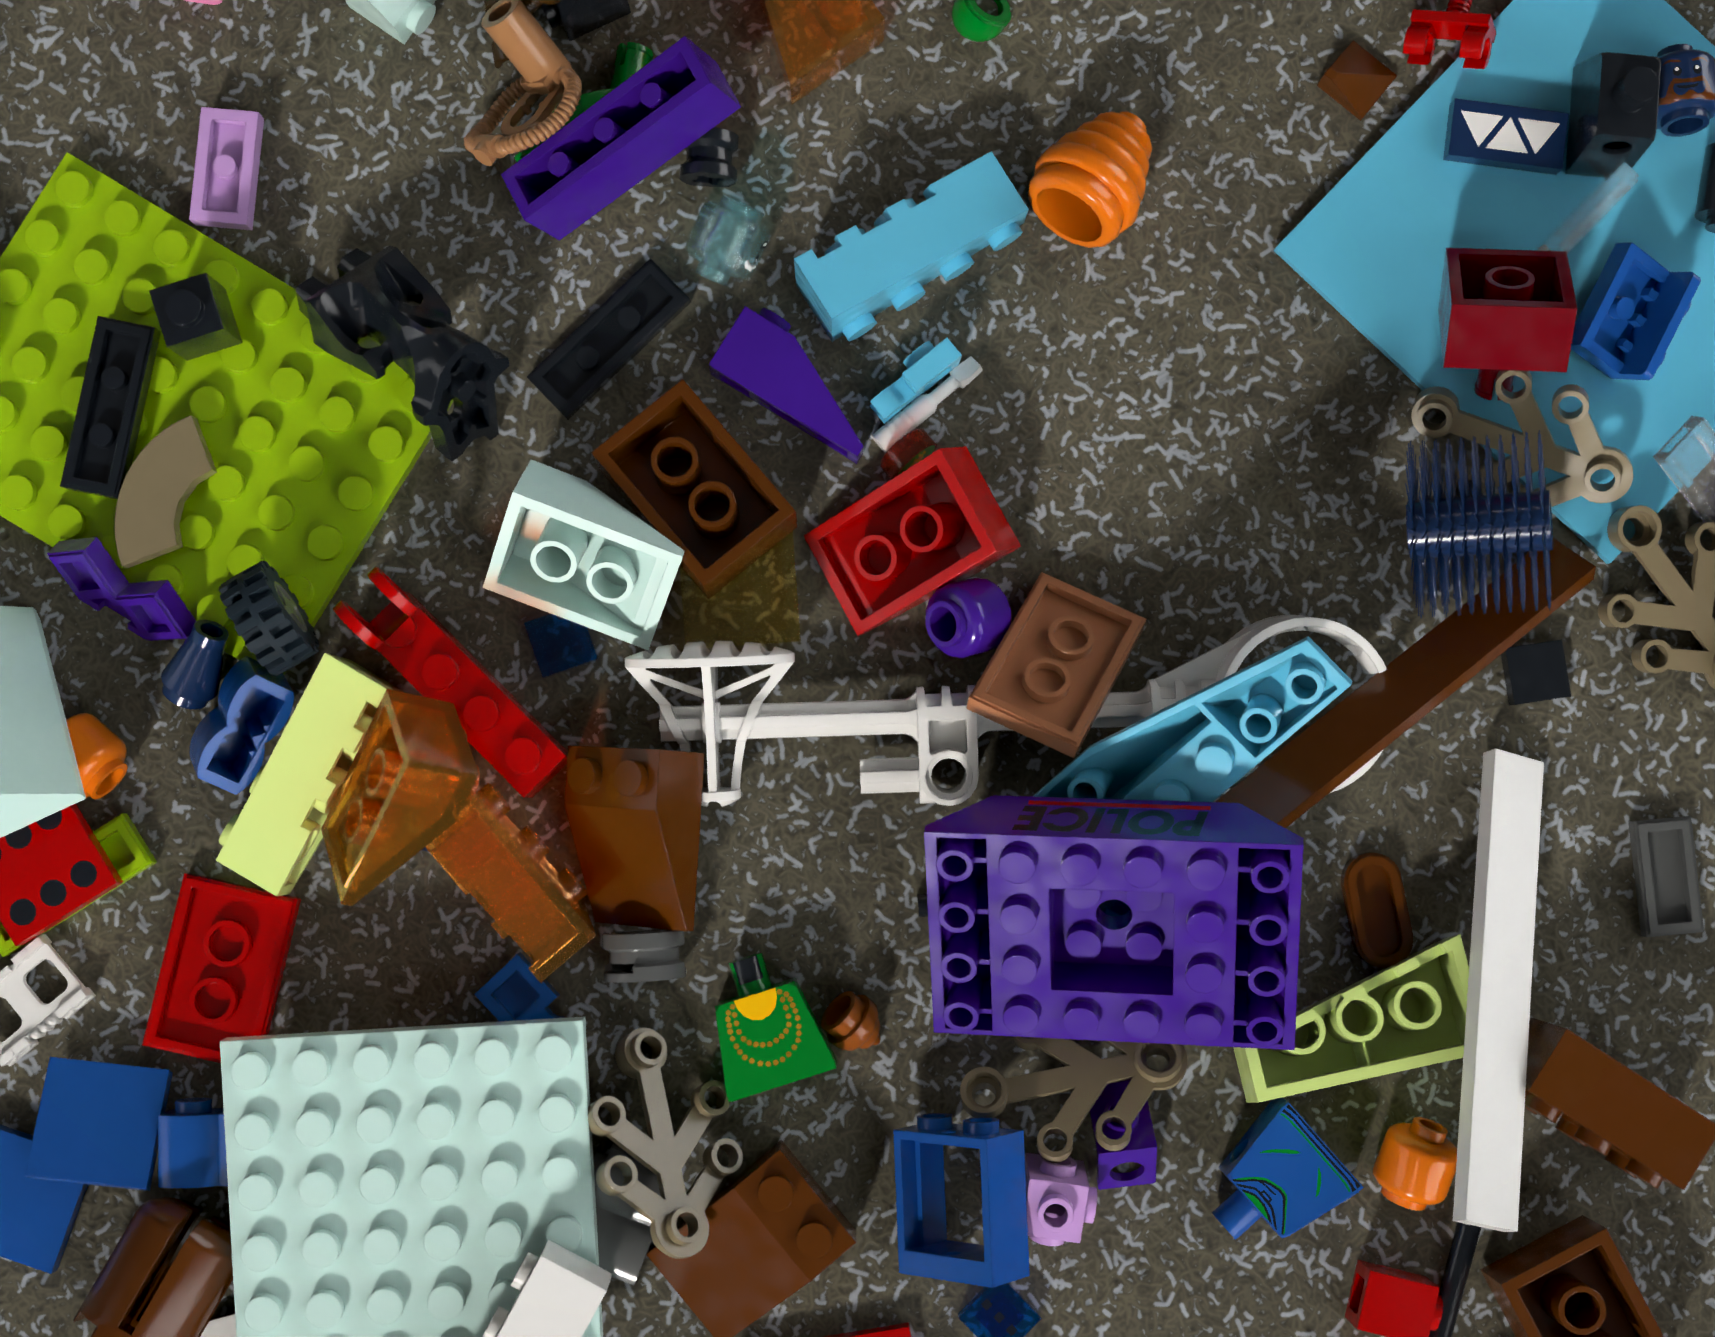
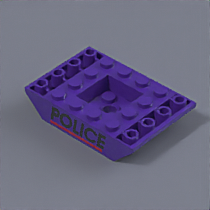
[924,795,1304,1050]

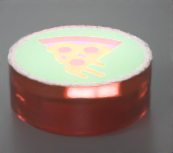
[880,429,937,479]

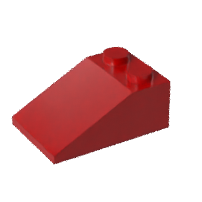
[804,446,1021,636]

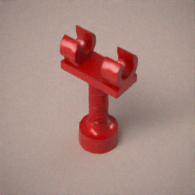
[1403,0,1496,69]

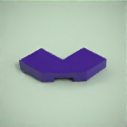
[47,537,196,641]

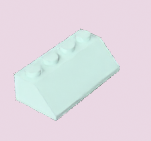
[0,606,86,838]

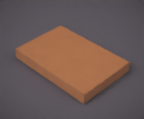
[966,572,1147,758]

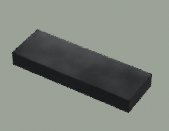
[527,258,691,420]
[60,316,161,499]

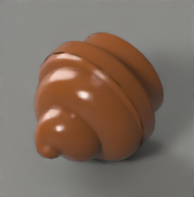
[821,991,881,1051]

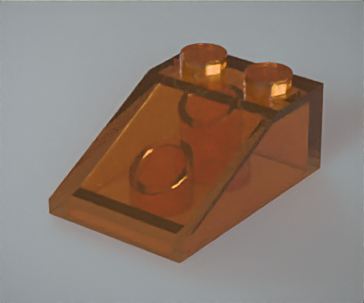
[321,689,480,906]

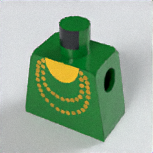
[715,953,837,1102]

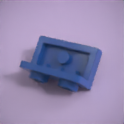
[1571,242,1701,380]

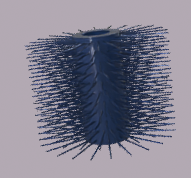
[1405,430,1553,618]

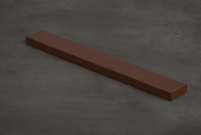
[1215,538,1596,828]

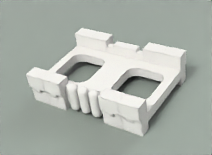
[0,933,96,1067]

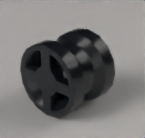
[679,127,739,187]

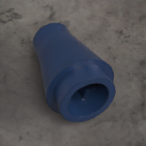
[161,620,229,709]

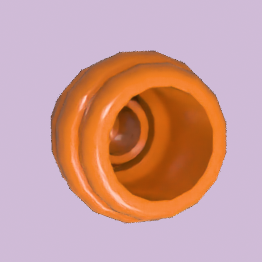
[1028,111,1152,248]

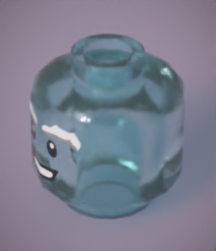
[686,195,770,286]

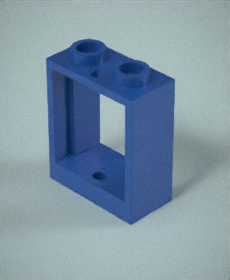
[893,1113,1030,1288]

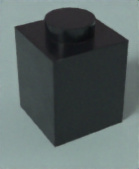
[149,273,242,361]

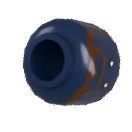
[1657,44,1715,137]

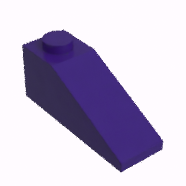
[708,306,864,464]

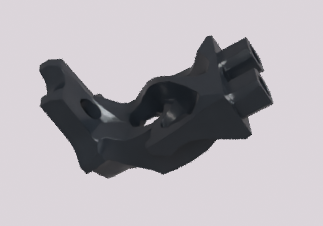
[296,246,509,461]

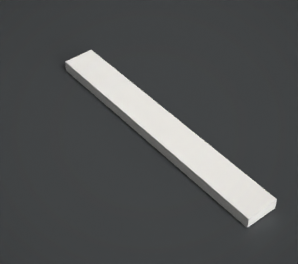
[1453,748,1544,1232]

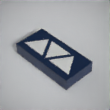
[1443,98,1569,175]

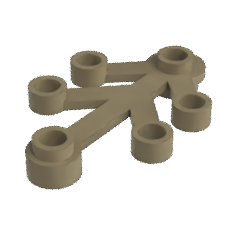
[1411,370,1633,507]
[1598,505,1715,689]
[588,1027,743,1259]
[960,1036,1188,1163]

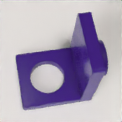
[1089,1080,1157,1190]

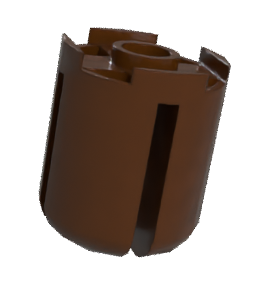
[73,1197,233,1337]

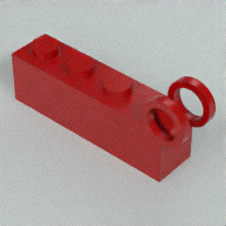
[333,566,568,798]

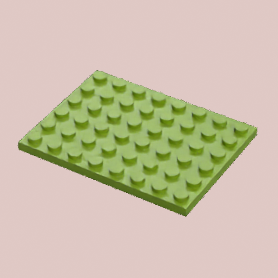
[0,152,453,675]

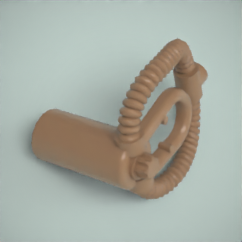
[464,0,583,166]

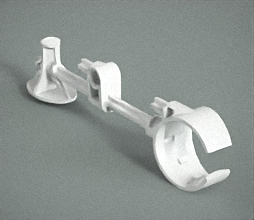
[624,615,1387,807]

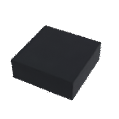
[1501,639,1571,706]

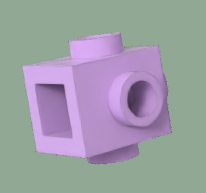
[1025,1153,1097,1246]

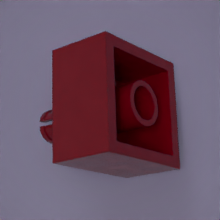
[1438,248,1578,400]

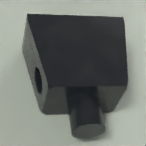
[1565,52,1661,179]

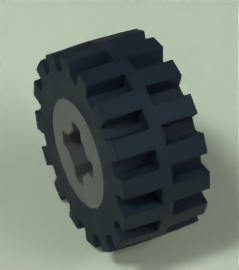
[219,561,320,676]

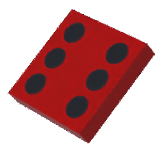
[0,804,123,946]

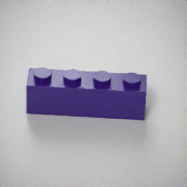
[501,36,741,241]

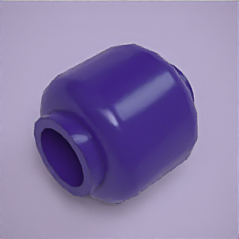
[925,578,1011,658]

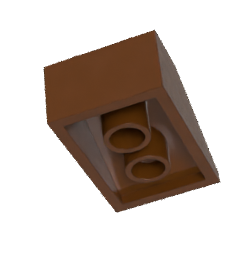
[564,745,705,931]
[646,1140,856,1337]

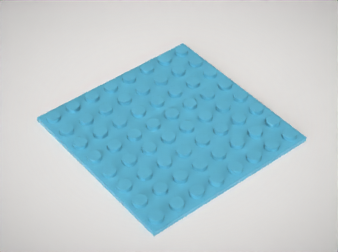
[1273,0,1715,564]

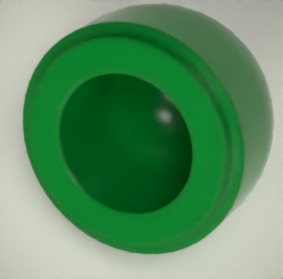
[952,0,1011,42]

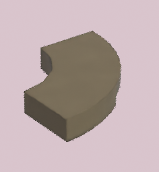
[115,415,217,568]

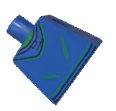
[1212,1098,1364,1240]

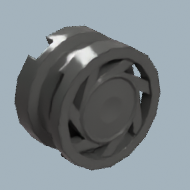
[602,929,686,983]

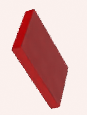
[142,873,301,1063]

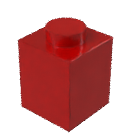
[1345,1260,1443,1337]

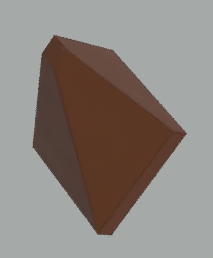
[1317,40,1397,121]

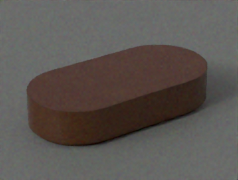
[1341,852,1413,968]

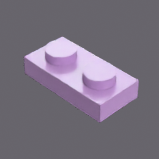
[189,107,264,230]

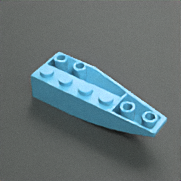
[1033,636,1353,802]

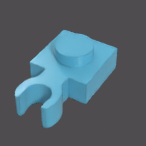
[870,337,962,424]

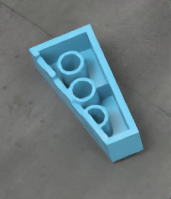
[794,151,1029,342]

